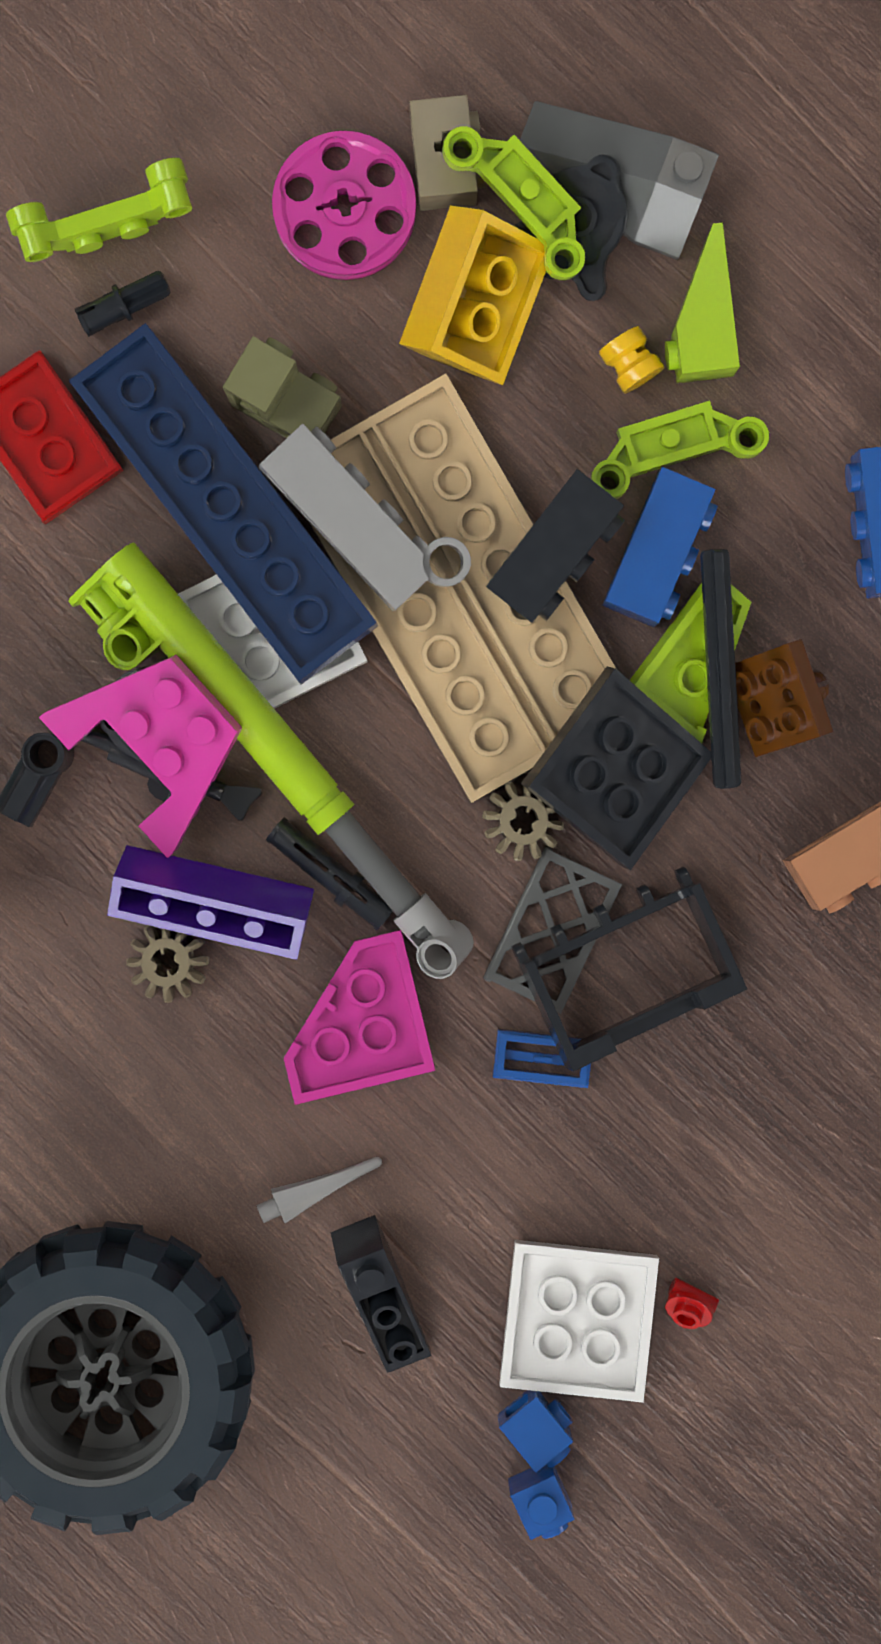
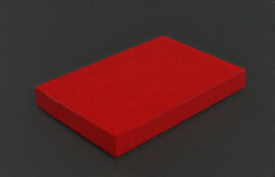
[0,350,124,524]

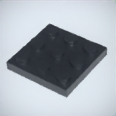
[521,666,711,870]

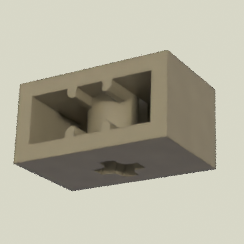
[409,95,486,211]

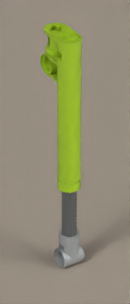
[68,542,474,979]

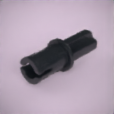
[74,271,171,337]

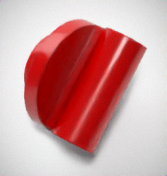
[665,1278,719,1329]

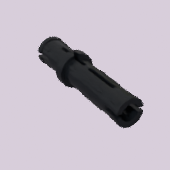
[266,817,393,931]

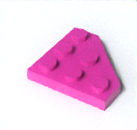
[284,929,435,1105]

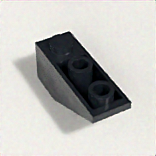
[330,1215,432,1373]

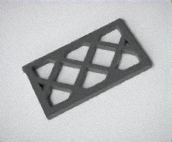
[483,847,622,1014]

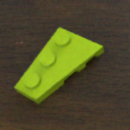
[629,583,752,743]

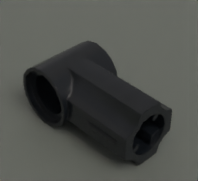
[0,732,74,827]

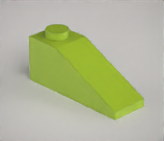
[665,222,740,383]

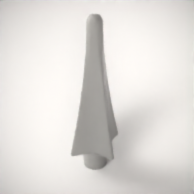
[256,1157,382,1224]

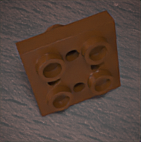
[735,639,834,757]

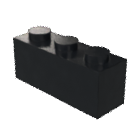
[486,469,625,623]

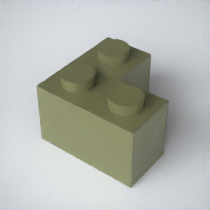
[223,336,342,439]

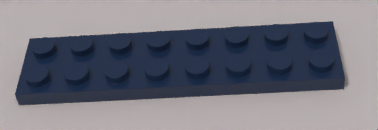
[69,323,378,685]

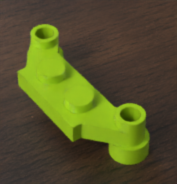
[442,126,585,280]
[6,158,192,262]
[590,401,769,499]

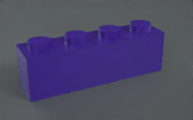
[107,845,314,960]

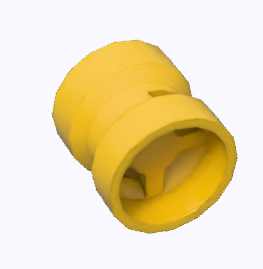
[599,326,665,394]

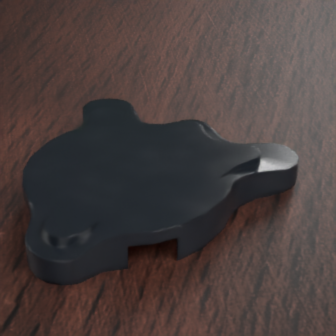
[513,154,628,301]

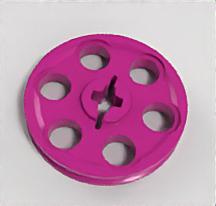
[272,131,416,280]

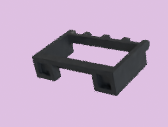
[511,866,748,1072]

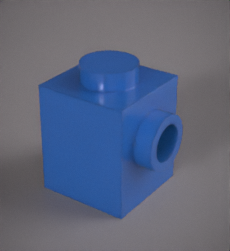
[497,1390,573,1473]
[508,1465,575,1540]

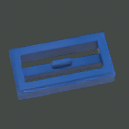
[492,1029,591,1088]

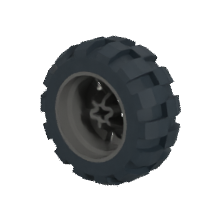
[0,1221,255,1535]

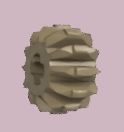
[482,781,564,861]
[126,925,210,1003]

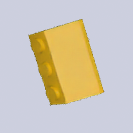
[399,205,546,385]

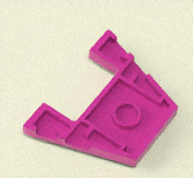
[39,655,242,858]

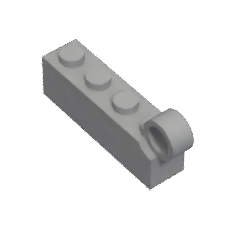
[259,424,471,611]

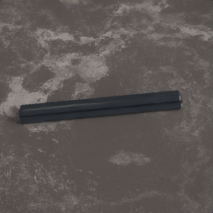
[700,549,741,789]

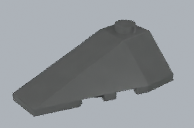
[520,101,719,260]

